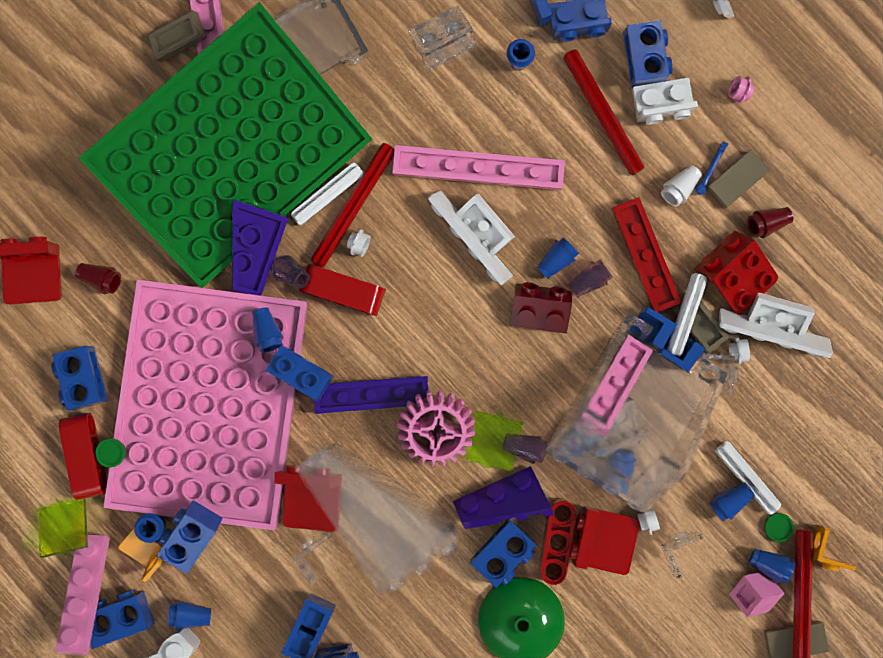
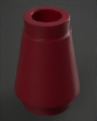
[747,207,793,238]
[75,263,121,294]

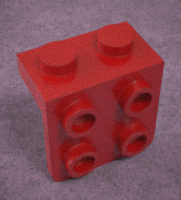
[694,231,778,315]
[0,236,62,305]
[274,465,342,532]
[570,506,640,575]

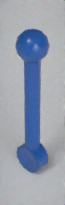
[695,141,728,195]

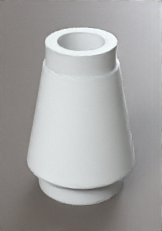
[661,165,702,207]

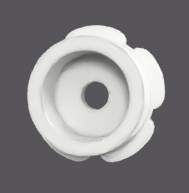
[347,229,371,257]
[729,337,750,365]
[637,507,660,535]

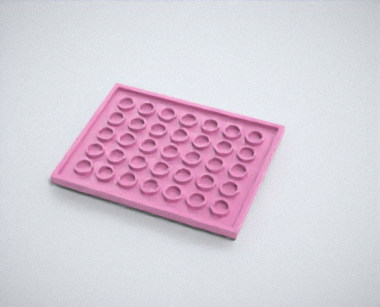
[104,280,308,530]

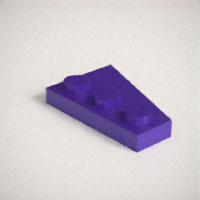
[232,198,288,296]
[453,466,554,529]

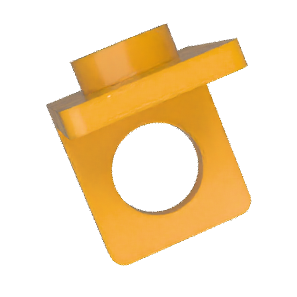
[813,525,856,572]
[118,527,162,583]

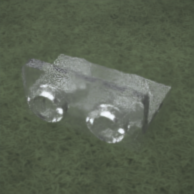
[408,6,477,70]

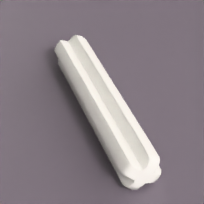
[291,162,363,225]
[666,273,708,356]
[715,441,781,515]

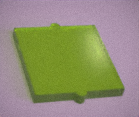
[466,411,523,471]
[38,499,88,558]

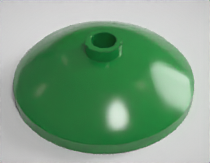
[478,577,565,658]

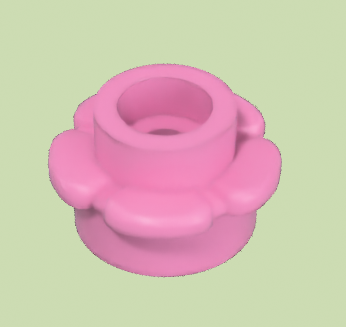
[728,76,754,104]

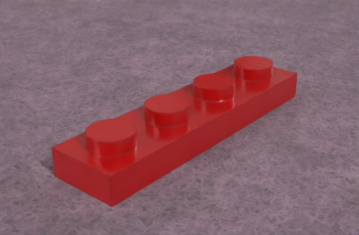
[612,197,682,312]

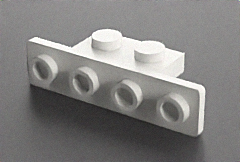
[428,191,515,285]
[718,292,833,358]

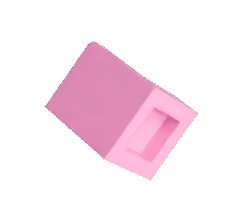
[729,572,784,617]

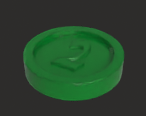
[96,438,126,468]
[764,513,794,542]

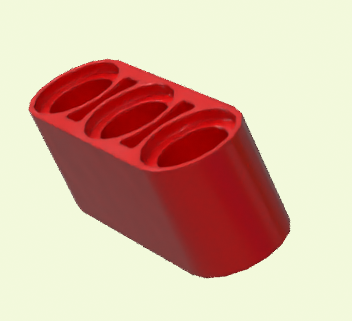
[299,264,386,316]
[59,413,107,500]
[539,498,576,585]

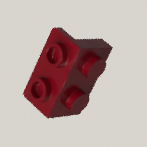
[510,282,572,334]

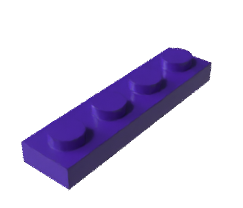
[314,376,429,414]

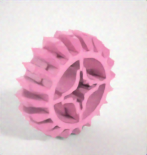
[397,389,475,467]

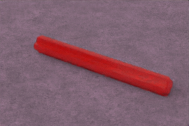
[563,49,644,175]
[311,143,395,268]
[792,529,813,658]

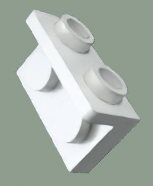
[632,78,698,125]

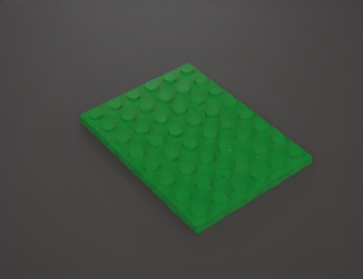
[78,2,372,288]

